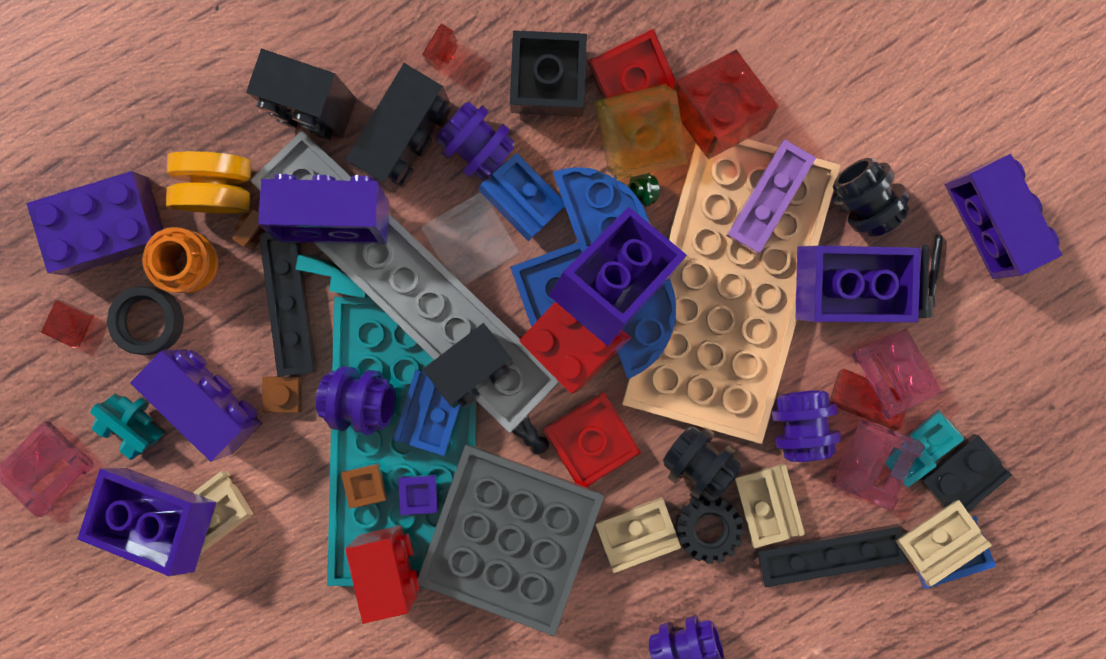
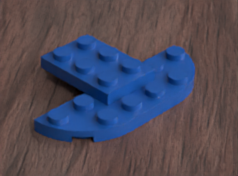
[510,167,676,379]

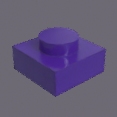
[398,474,439,515]

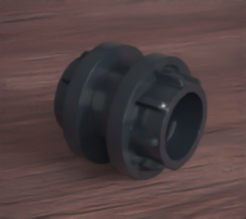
[833,158,909,237]
[663,427,742,503]

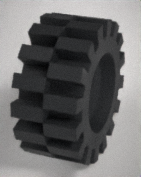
[676,497,744,564]

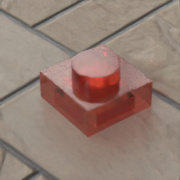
[422,23,458,70]
[41,300,94,348]

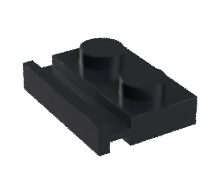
[919,434,1012,512]

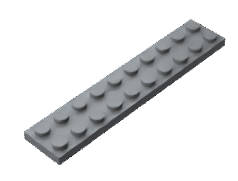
[250,131,560,434]

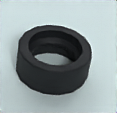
[107,286,184,355]

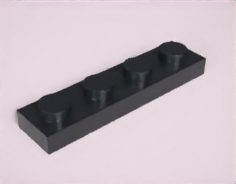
[259,233,316,377]
[756,524,908,588]

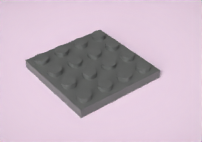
[418,444,605,636]

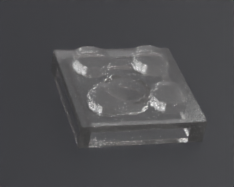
[421,192,520,286]

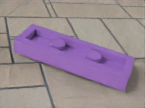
[726,139,816,254]

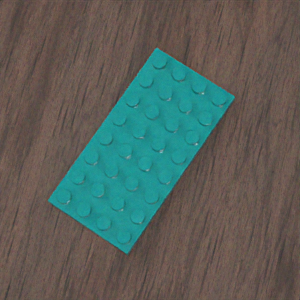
[327,296,477,588]

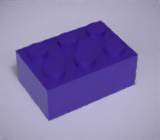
[944,154,1062,279]
[26,171,163,276]
[258,174,389,244]
[549,207,687,346]
[795,245,921,322]
[130,349,263,462]
[77,468,217,576]

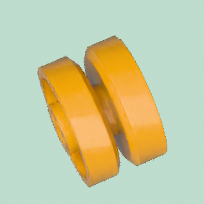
[166,151,251,214]

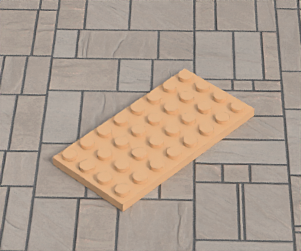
[622,126,841,444]

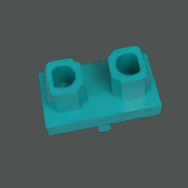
[89,393,165,460]

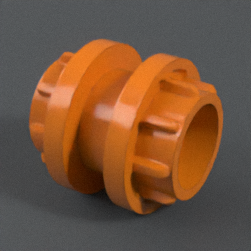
[142,227,219,293]

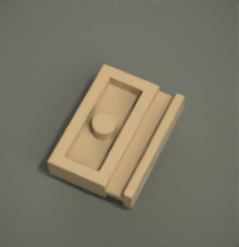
[734,463,805,548]
[193,471,253,555]
[595,497,681,573]
[896,500,992,586]

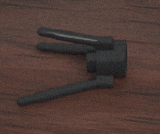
[918,235,943,319]

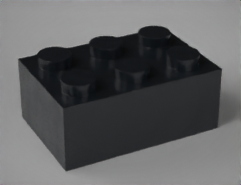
[246,48,357,140]
[345,63,451,192]

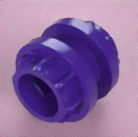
[436,102,514,180]
[316,366,396,436]
[772,390,841,462]
[649,615,725,659]

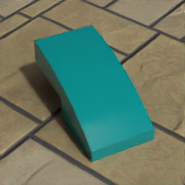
[296,254,369,298]
[883,409,964,488]

